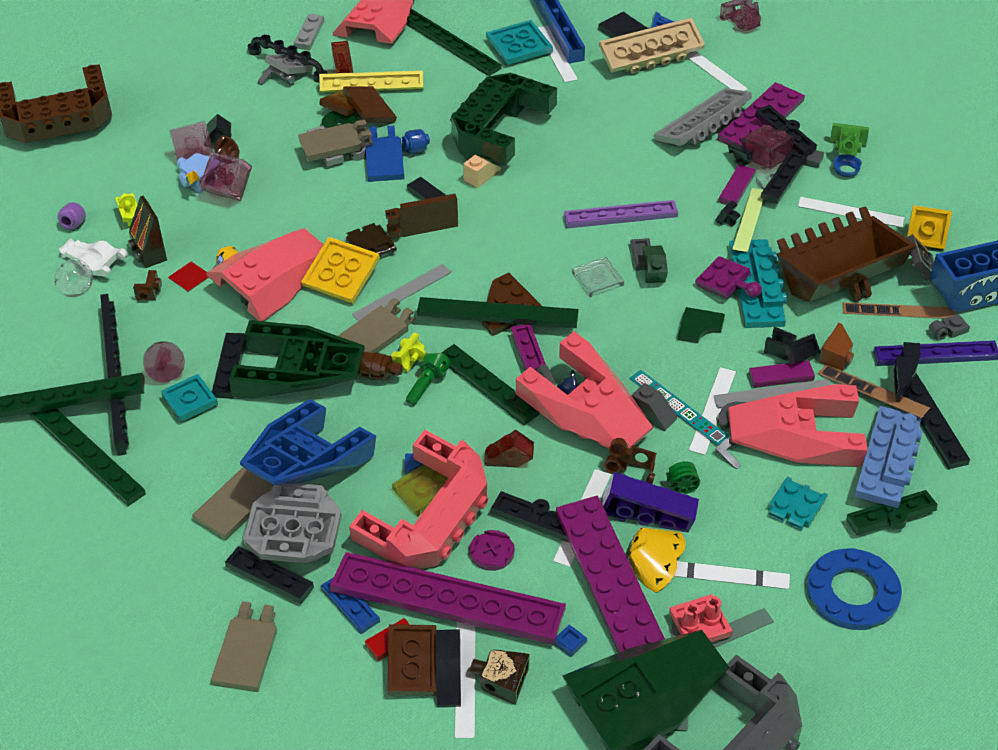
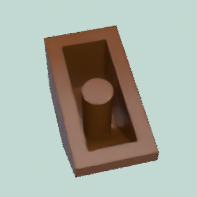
[820,323,854,371]

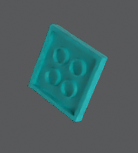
[486,20,553,65]

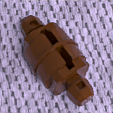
[358,351,403,381]

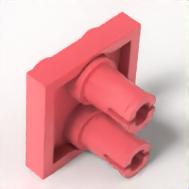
[669,594,732,643]

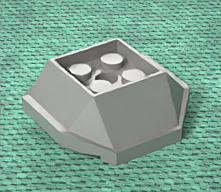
[243,484,342,563]

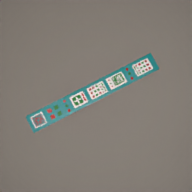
[630,370,729,445]

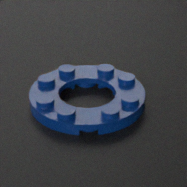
[807,548,902,630]

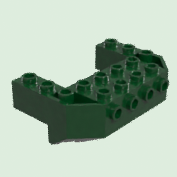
[450,72,557,165]

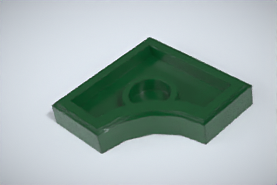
[678,307,725,343]

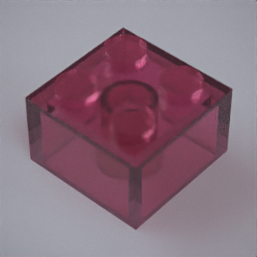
[742,125,794,169]
[200,152,252,201]

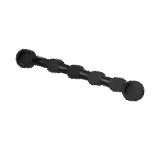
[248,34,328,83]

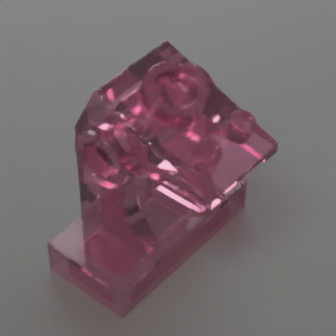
[720,0,761,30]

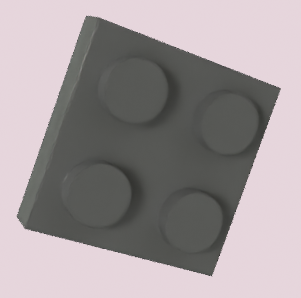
[906,234,934,285]

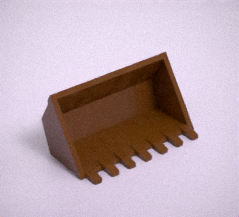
[777,206,917,302]

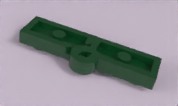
[846,490,938,535]

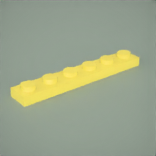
[319,70,424,93]

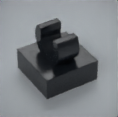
[715,200,741,226]

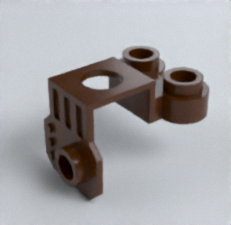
[604,438,657,484]

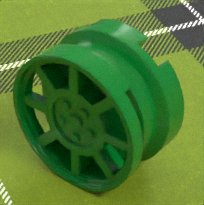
[666,461,700,494]

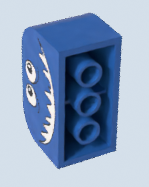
[930,240,998,312]

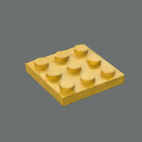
[301,237,380,304]

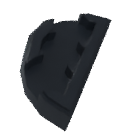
[728,143,753,166]

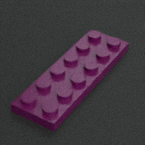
[718,82,805,151]

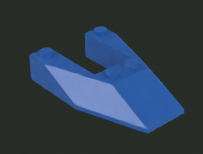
[240,399,376,485]

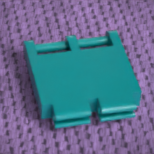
[768,476,828,531]

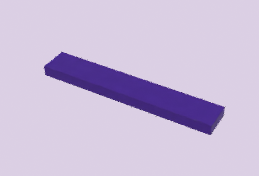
[873,340,998,366]

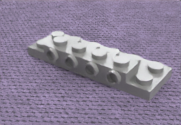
[654,88,752,146]

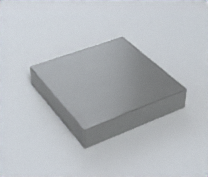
[265,54,313,75]

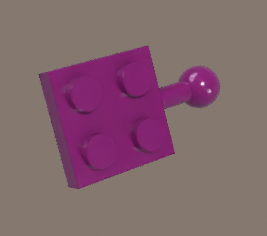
[695,256,762,298]

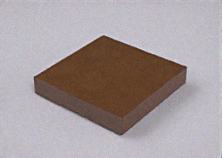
[319,90,357,116]

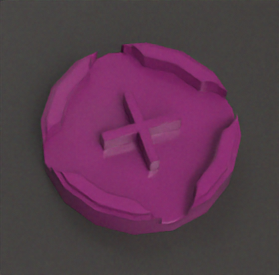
[470,530,515,571]

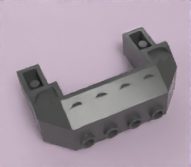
[644,654,802,750]

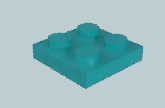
[161,374,218,422]

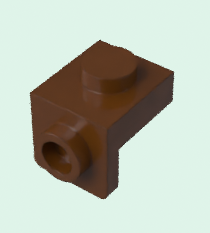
[133,270,162,301]

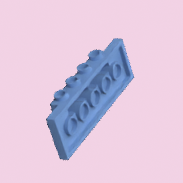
[854,406,923,508]

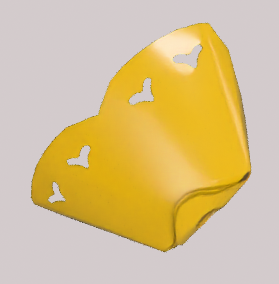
[629,527,686,592]

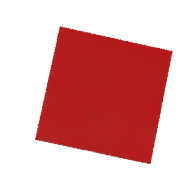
[168,261,208,291]

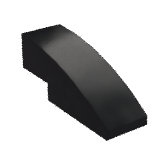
[893,342,920,402]
[436,629,461,708]

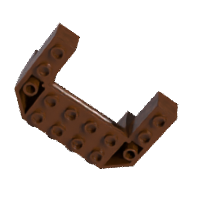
[0,64,112,143]

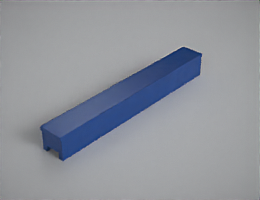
[534,0,585,64]

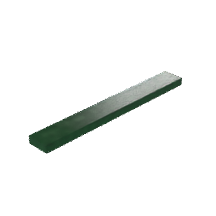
[407,8,502,76]
[417,297,579,328]

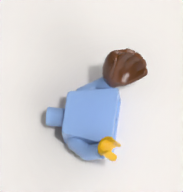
[177,135,240,194]

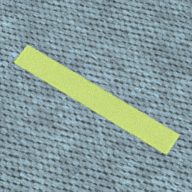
[733,188,764,252]

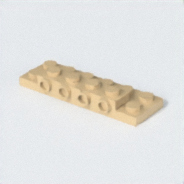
[599,18,705,74]

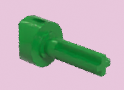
[406,353,451,406]

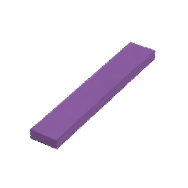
[564,200,678,229]

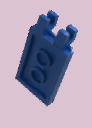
[366,125,404,182]

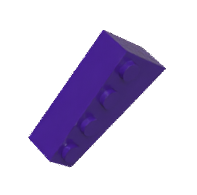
[601,472,699,532]

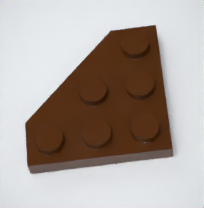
[482,272,542,336]

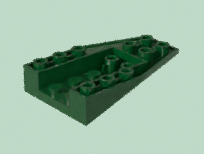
[562,630,729,750]

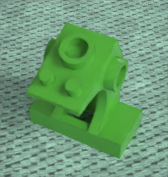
[830,123,869,156]

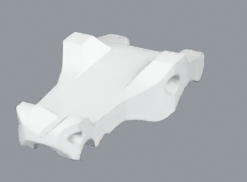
[59,238,128,278]

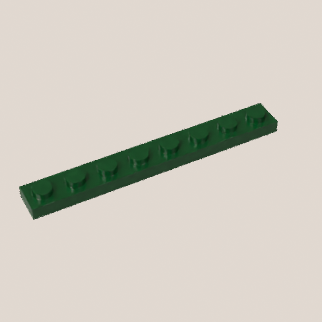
[0,373,145,418]
[29,408,146,506]

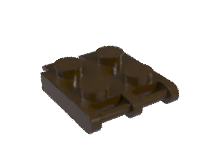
[346,223,397,257]

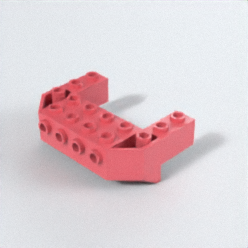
[349,429,488,569]

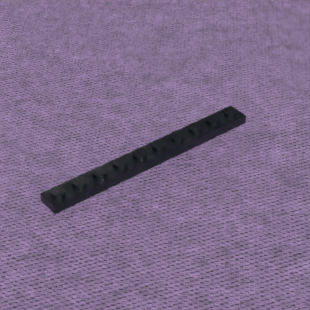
[100,294,130,456]

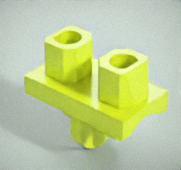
[115,193,137,227]
[391,333,426,372]

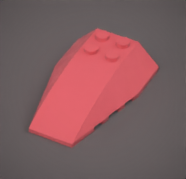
[333,0,413,44]
[206,228,324,321]

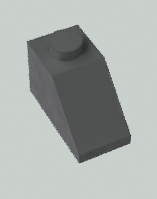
[632,383,677,431]

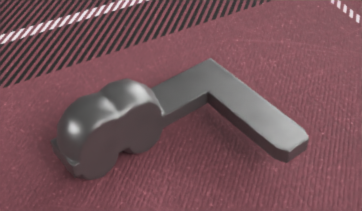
[258,65,295,85]
[715,434,740,469]

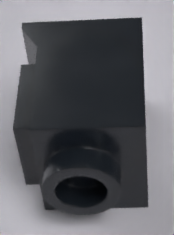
[764,327,797,360]

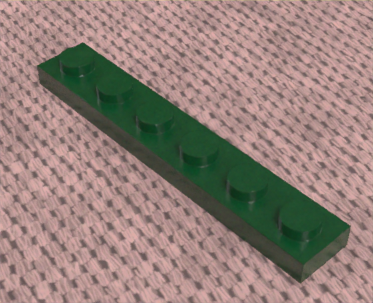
[441,344,539,426]

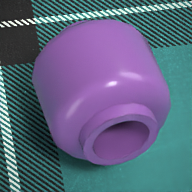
[57,202,86,230]

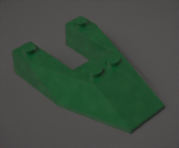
[229,320,365,398]

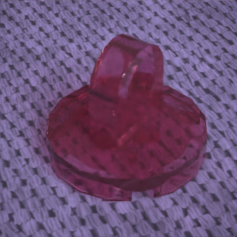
[143,341,185,382]

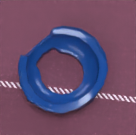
[833,154,862,177]

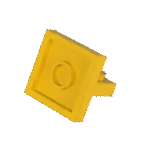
[907,205,952,249]

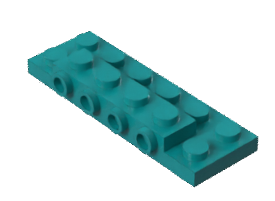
[729,239,787,328]

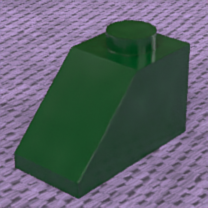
[642,245,668,283]

